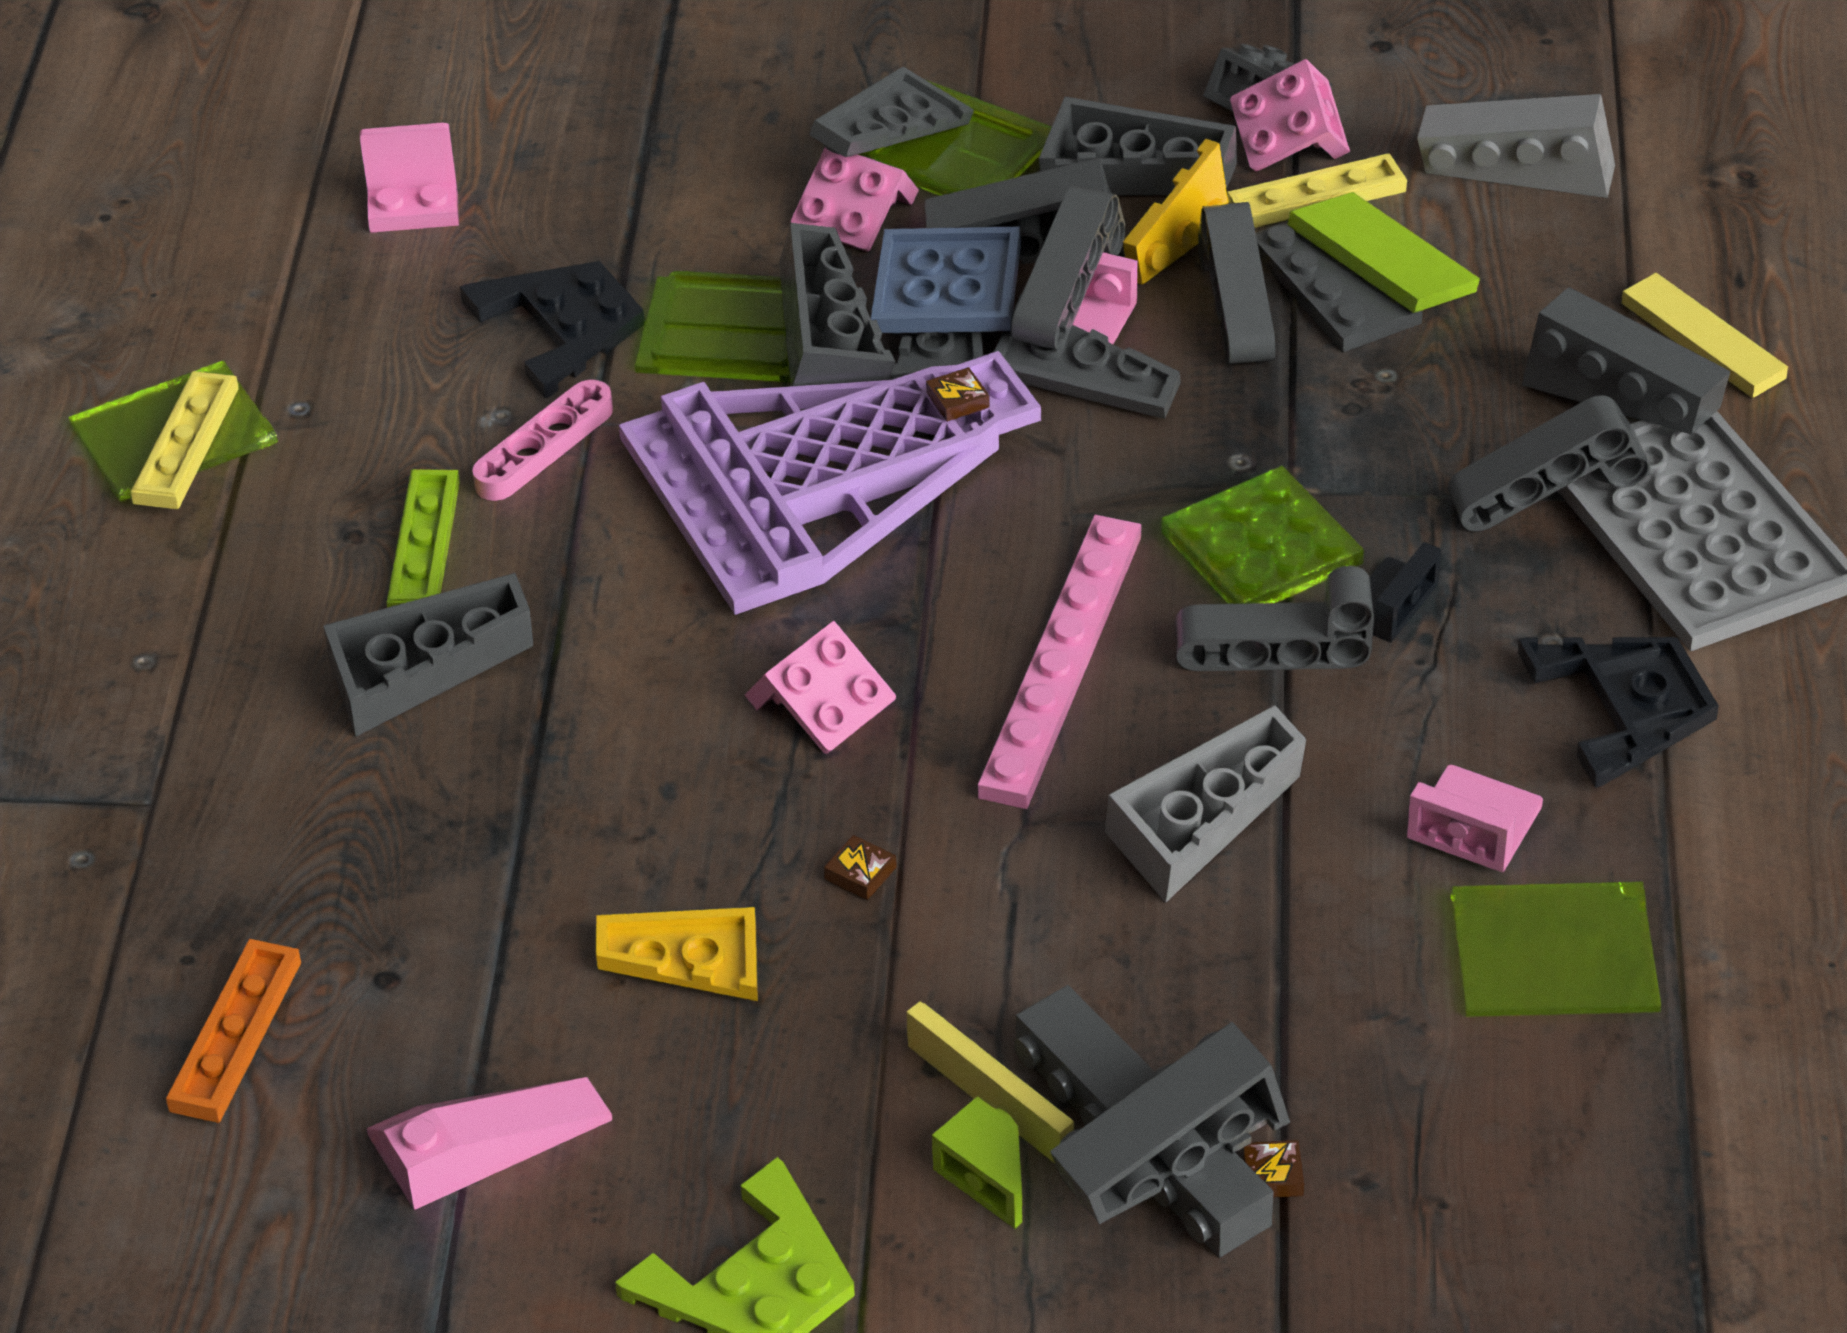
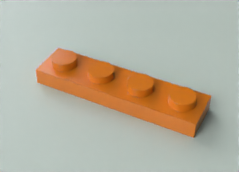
[166,939,301,1123]

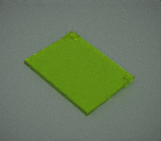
[68,360,278,502]
[1450,881,1661,1017]

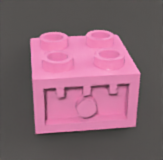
[1230,59,1350,172]
[360,123,459,233]
[791,148,919,252]
[1073,252,1137,344]
[745,621,896,754]
[1407,765,1543,873]

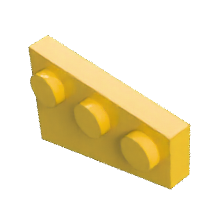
[1123,139,1229,285]
[596,907,758,1001]

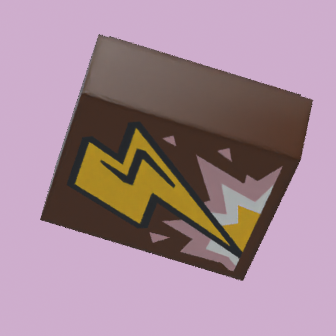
[926,367,990,422]
[824,835,897,900]
[1243,1140,1304,1198]

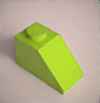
[932,1096,1022,1229]

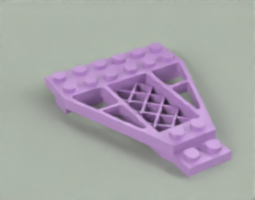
[619,351,1041,615]

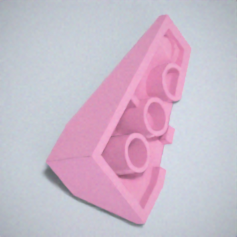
[367,1077,612,1210]

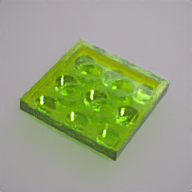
[1161,466,1364,604]

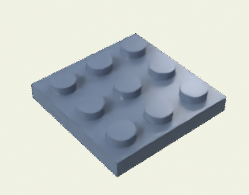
[871,226,1021,334]

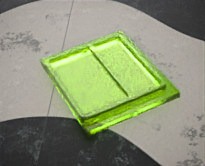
[858,80,1052,196]
[635,271,790,382]

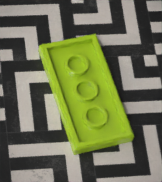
[1287,192,1480,313]

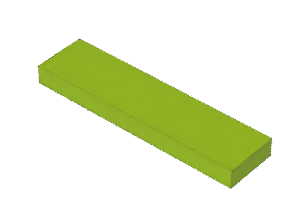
[387,469,460,608]

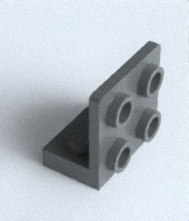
[1203,44,1333,111]

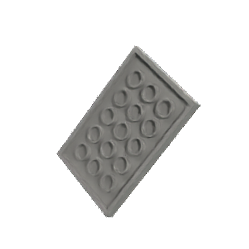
[1558,411,1847,652]

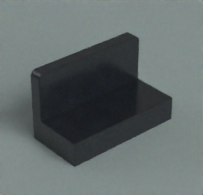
[1370,542,1441,643]

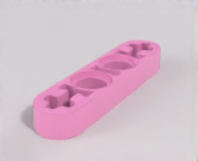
[472,380,613,501]

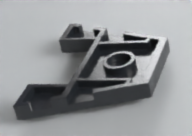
[460,261,645,398]
[1518,637,1719,788]

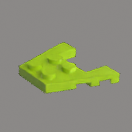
[615,1157,855,1333]

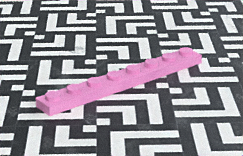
[978,515,1141,809]

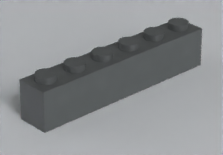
[1014,985,1274,1258]

